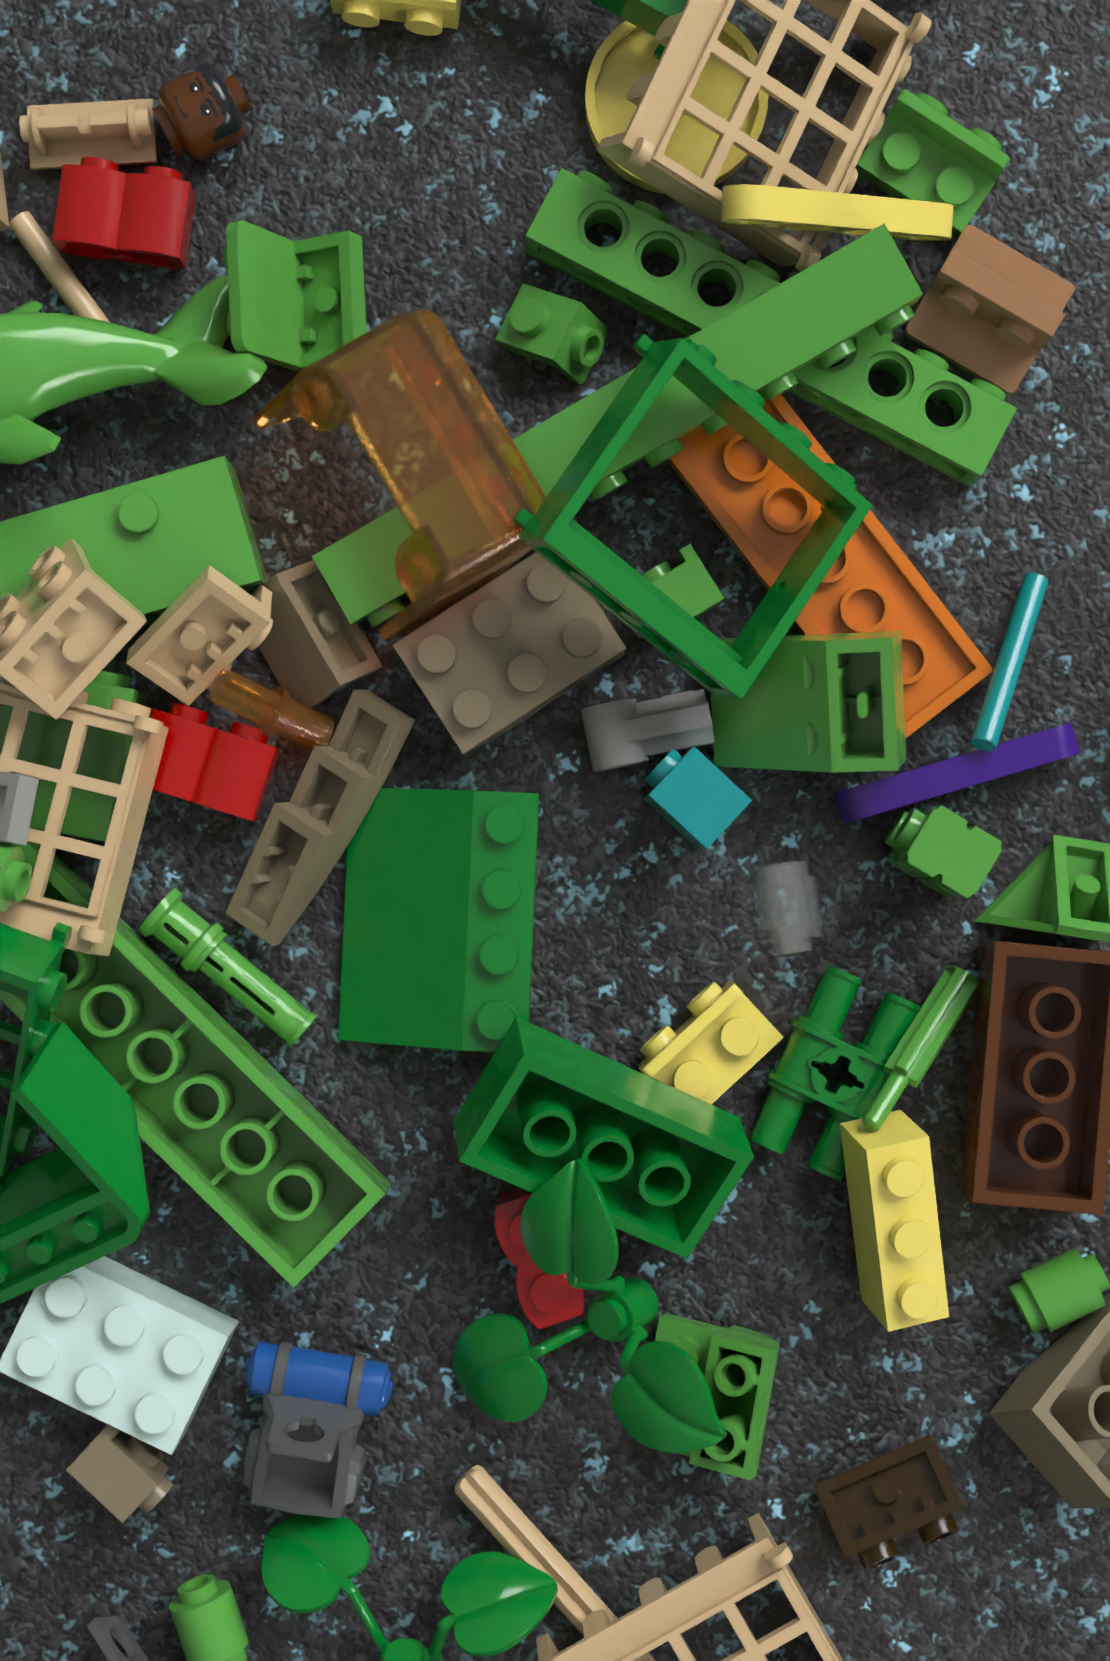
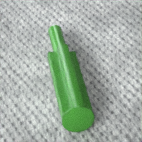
[862,966,979,1131]

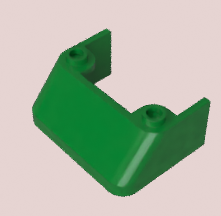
[0,1022,150,1304]

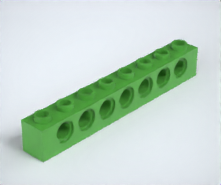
[525,168,1017,487]

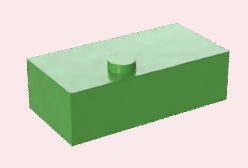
[0,456,268,627]

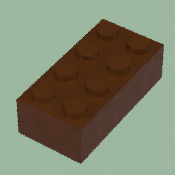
[960,939,1110,1215]

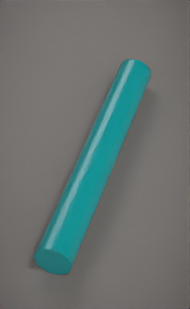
[971,573,1048,751]

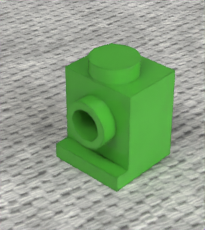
[633,544,724,638]

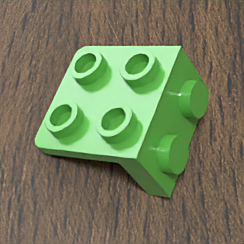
[224,220,368,374]

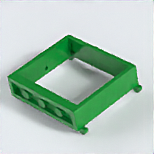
[512,334,873,700]

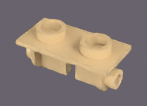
[19,98,157,170]

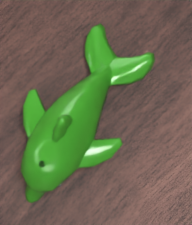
[0,276,268,464]

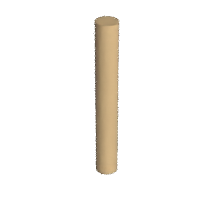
[9,211,111,323]

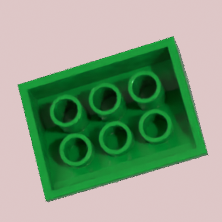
[338,788,539,1052]

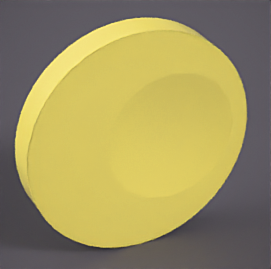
[585,20,769,194]

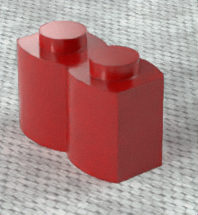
[52,157,196,270]
[150,702,280,822]
[495,1187,584,1329]

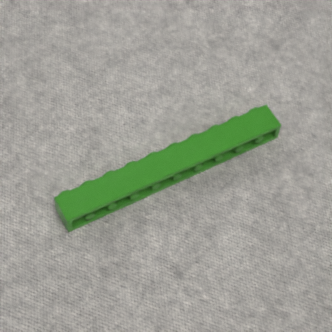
[312,223,923,628]

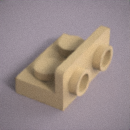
[126,565,273,706]

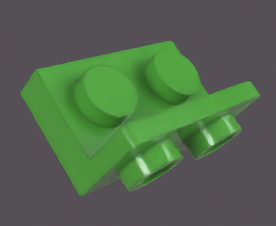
[855,89,1010,240]

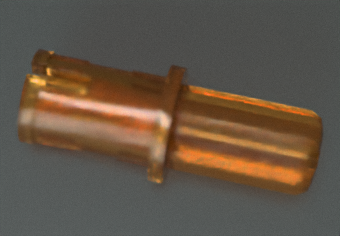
[209,670,334,753]

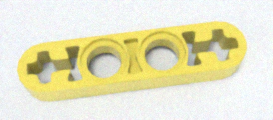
[721,184,954,241]

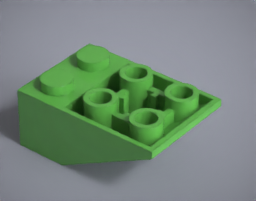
[711,631,906,773]

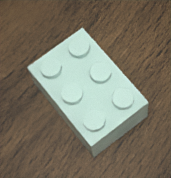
[0,1256,239,1455]

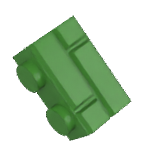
[884,805,1002,898]

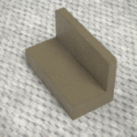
[258,560,383,715]

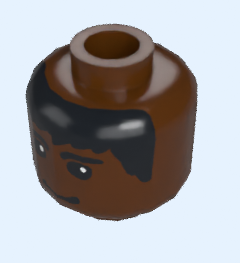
[152,63,252,162]

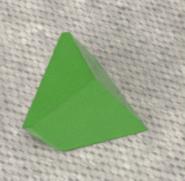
[975,835,1110,943]

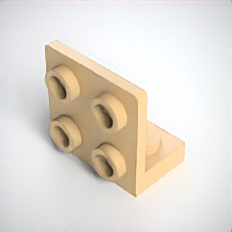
[0,538,147,720]

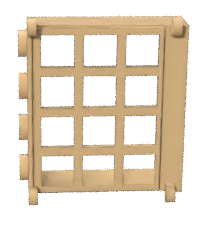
[596,0,932,272]
[0,675,169,956]
[536,1513,843,1661]

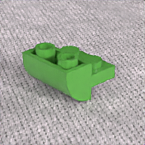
[637,1313,779,1481]

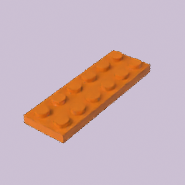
[667,394,994,739]

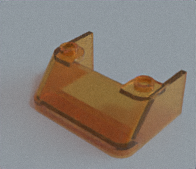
[253,308,546,641]

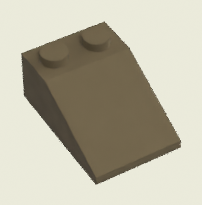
[989,1294,1110,1509]

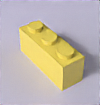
[840,1110,949,1332]

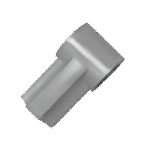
[581,689,715,772]

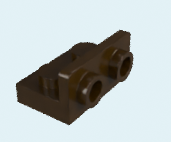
[814,1434,965,1571]

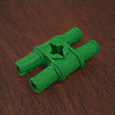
[750,964,921,1182]

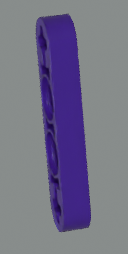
[833,723,1081,824]

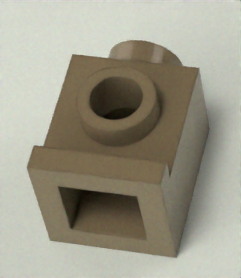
[66,1424,173,1523]

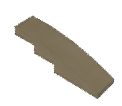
[226,690,415,946]

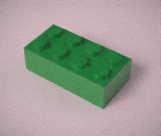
[453,1017,754,1259]

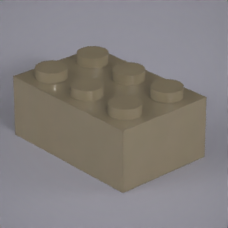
[393,552,626,757]

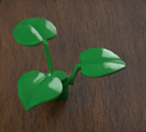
[453,1158,727,1453]
[261,1514,558,1661]

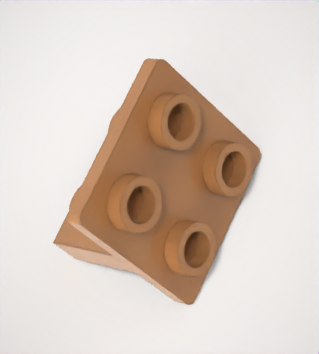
[904,225,1075,395]

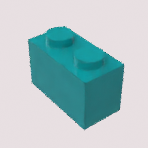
[644,746,752,850]

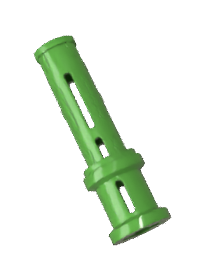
[138,888,317,1047]

